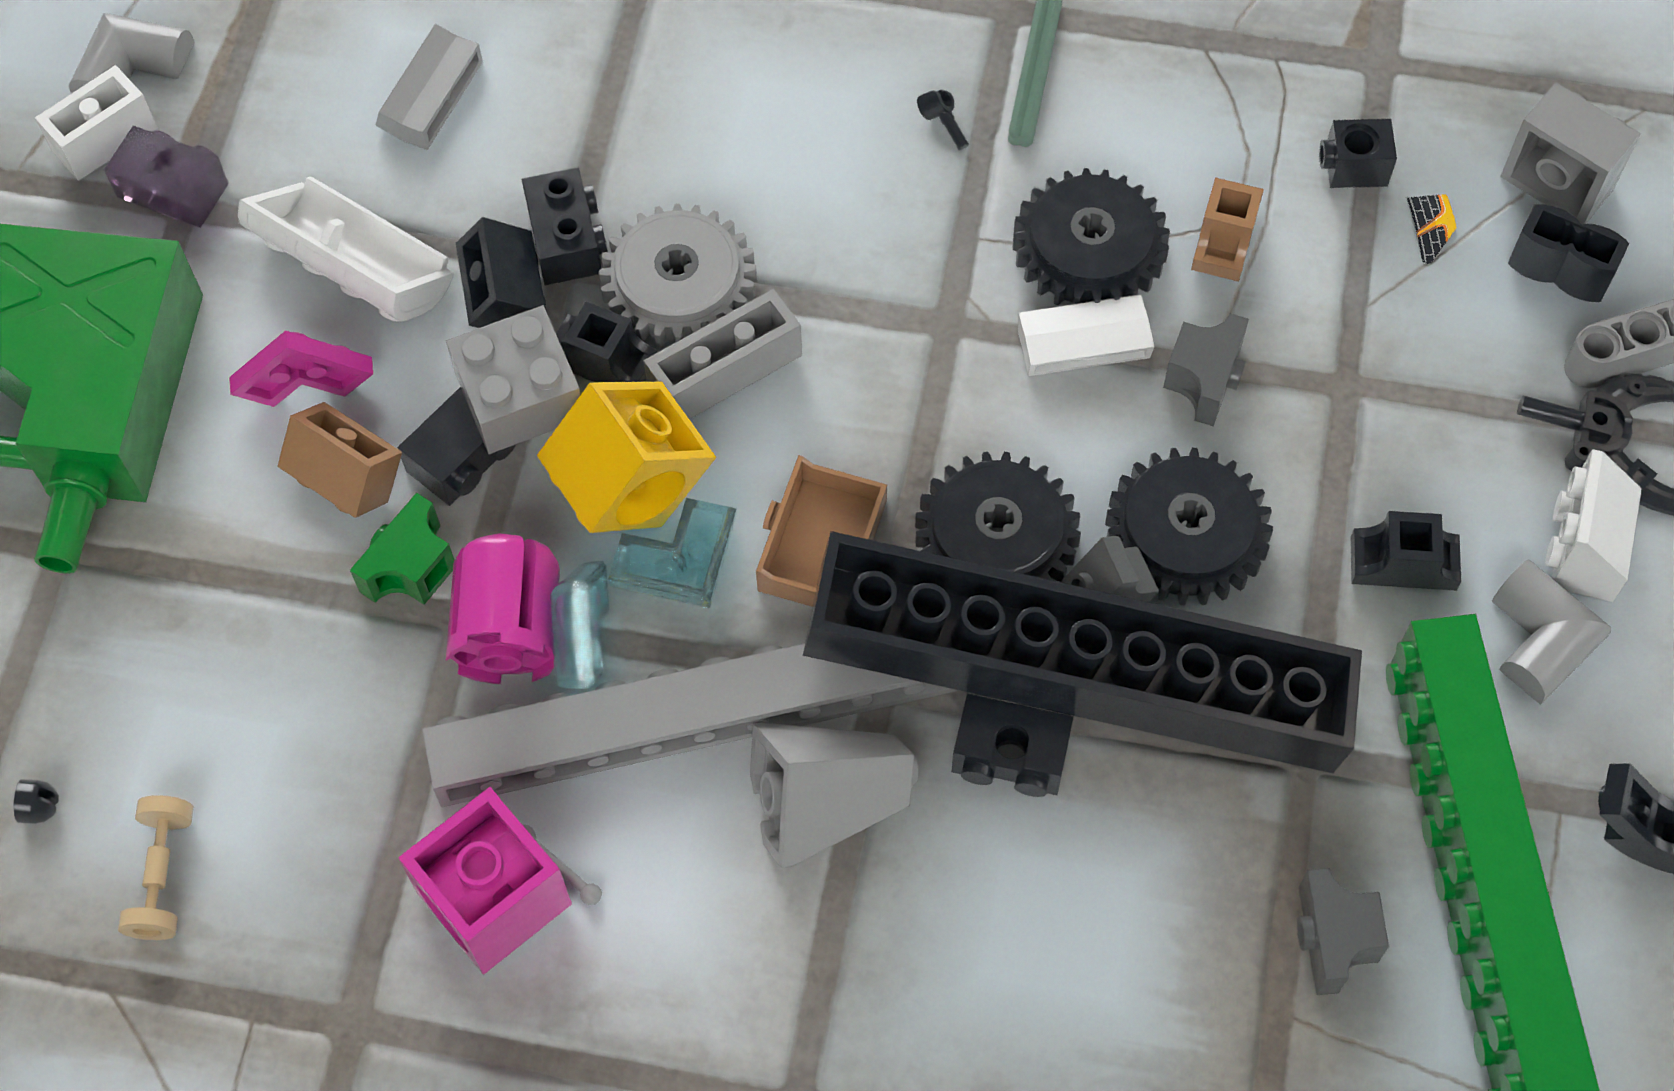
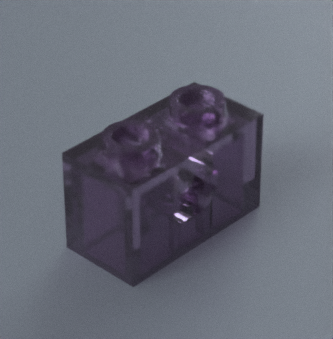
[104,125,229,228]

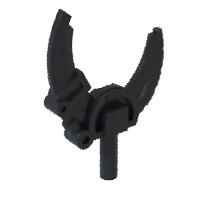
[1517,374,1674,516]

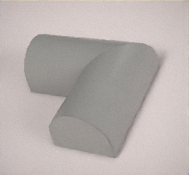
[69,13,195,94]
[1492,560,1611,705]

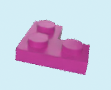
[229,330,374,407]

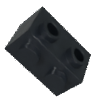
[521,167,608,286]
[455,217,546,328]

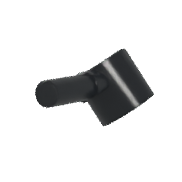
[917,90,969,151]

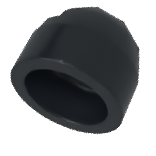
[13,779,59,824]

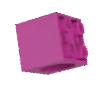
[398,787,572,975]

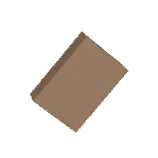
[756,455,887,607]

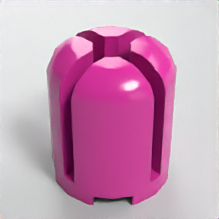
[446,533,560,684]

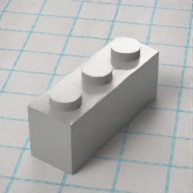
[643,288,802,419]

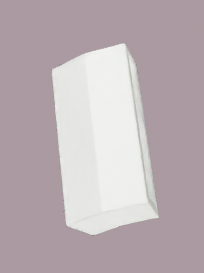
[1018,294,1154,376]

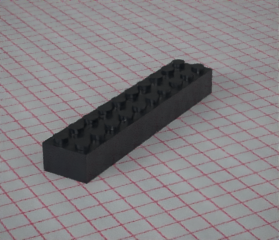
[803,531,1362,773]

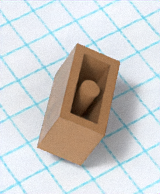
[277,402,402,518]

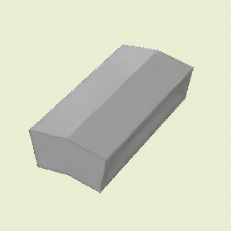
[375,23,483,150]

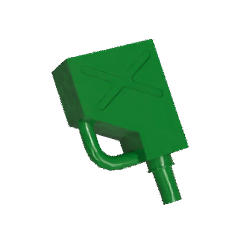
[0,223,203,574]

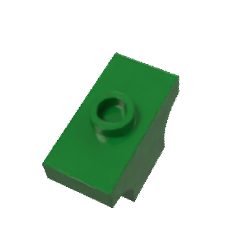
[350,492,455,605]

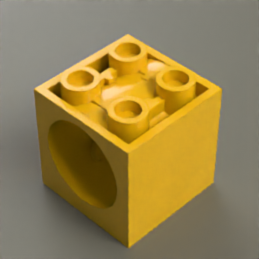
[537,382,717,533]

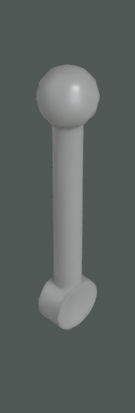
[523,825,602,905]

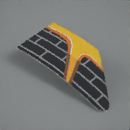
[1406,194,1457,264]

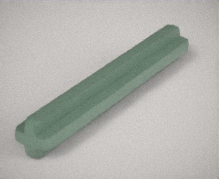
[1008,0,1062,147]

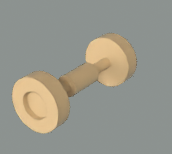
[118,795,194,940]

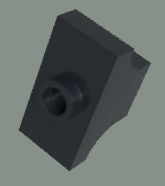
[556,302,658,382]
[1350,511,1462,591]

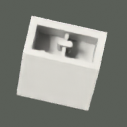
[1545,449,1641,602]

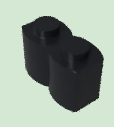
[1508,204,1629,302]

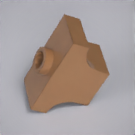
[1191,177,1264,282]

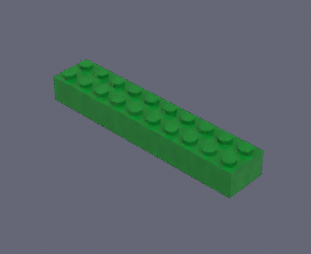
[1386,614,1600,1091]

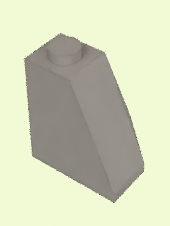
[750,723,918,867]

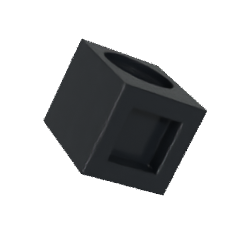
[1319,119,1397,188]

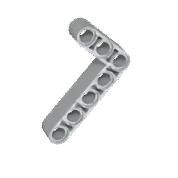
[1564,299,1674,388]

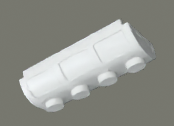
[238,176,454,322]

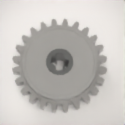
[599,204,757,348]

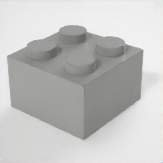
[1500,82,1641,224]
[445,305,581,454]

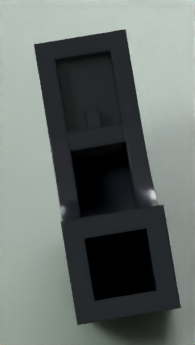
[1598,763,1674,874]

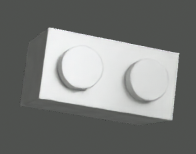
[35,65,158,181]

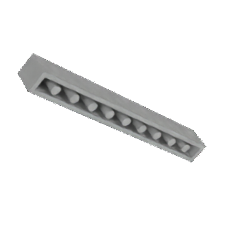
[422,642,959,808]

